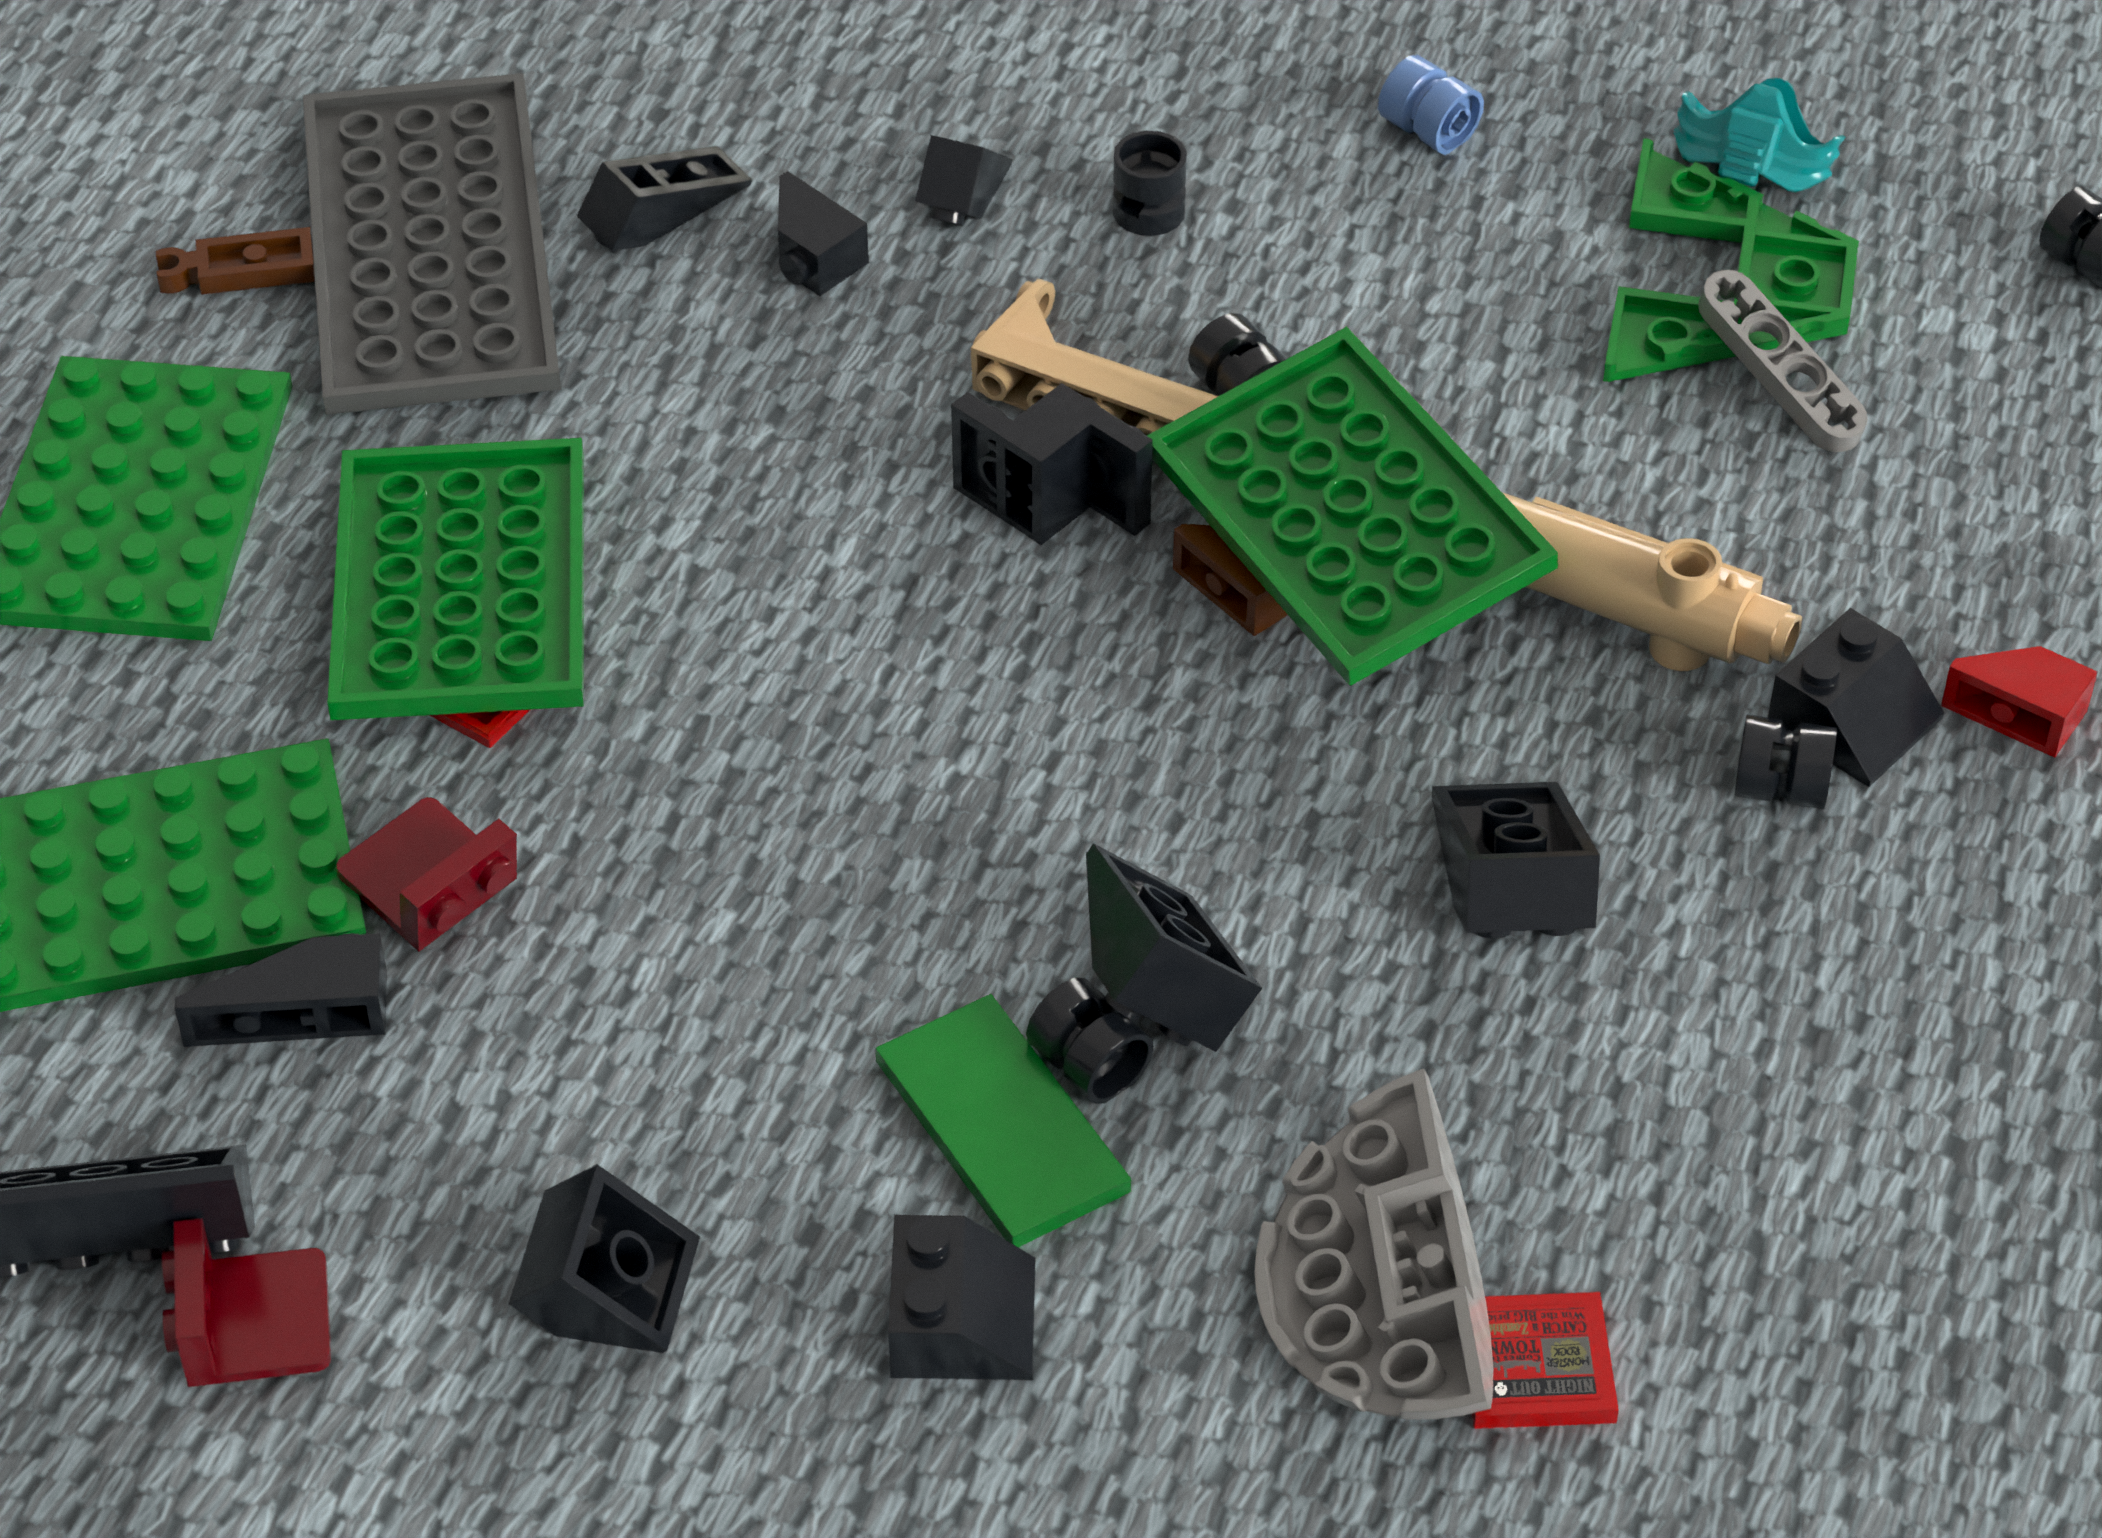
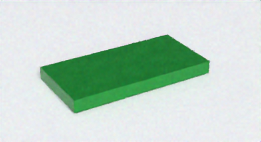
[875,994,1131,1248]

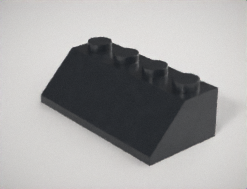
[0,1145,255,1277]

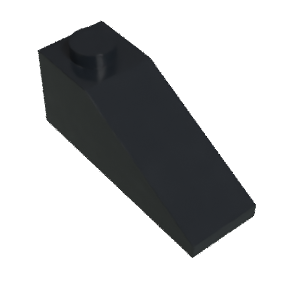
[577,146,753,251]
[174,933,387,1047]

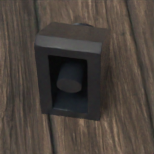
[915,135,1013,226]
[778,171,869,296]

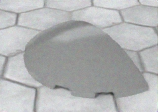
[1255,1068,1493,1420]

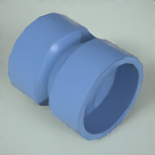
[1378,55,1484,155]

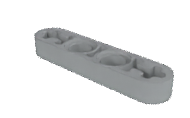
[1698,270,1868,452]

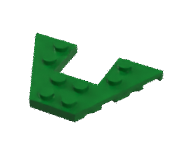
[1603,138,1859,382]

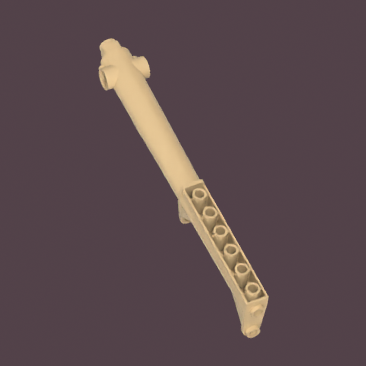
[971,279,1802,671]

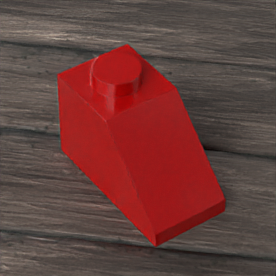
[1941,646,2098,758]

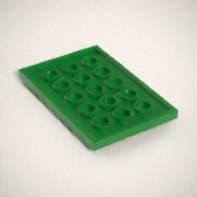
[1147,326,1558,686]
[0,356,293,641]
[327,438,584,721]
[0,738,366,1012]

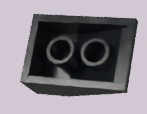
[1432,782,1600,939]
[1086,843,1262,1052]

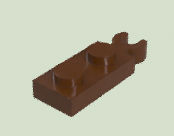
[155,227,315,295]

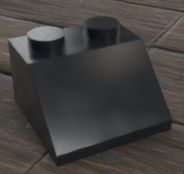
[1768,608,1944,787]
[508,1164,700,1353]
[888,1215,1035,1380]

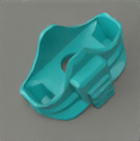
[1674,77,1846,193]

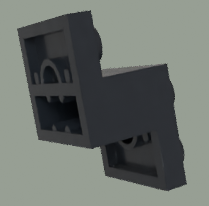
[951,383,1153,545]

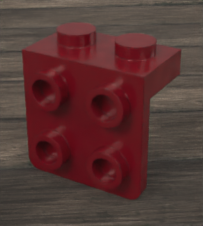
[337,797,517,952]
[162,1218,331,1387]

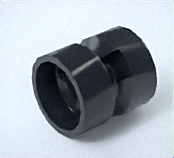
[1113,130,1187,236]
[2039,186,2102,288]
[1188,313,1287,396]
[1734,714,1837,809]
[1026,978,1154,1104]

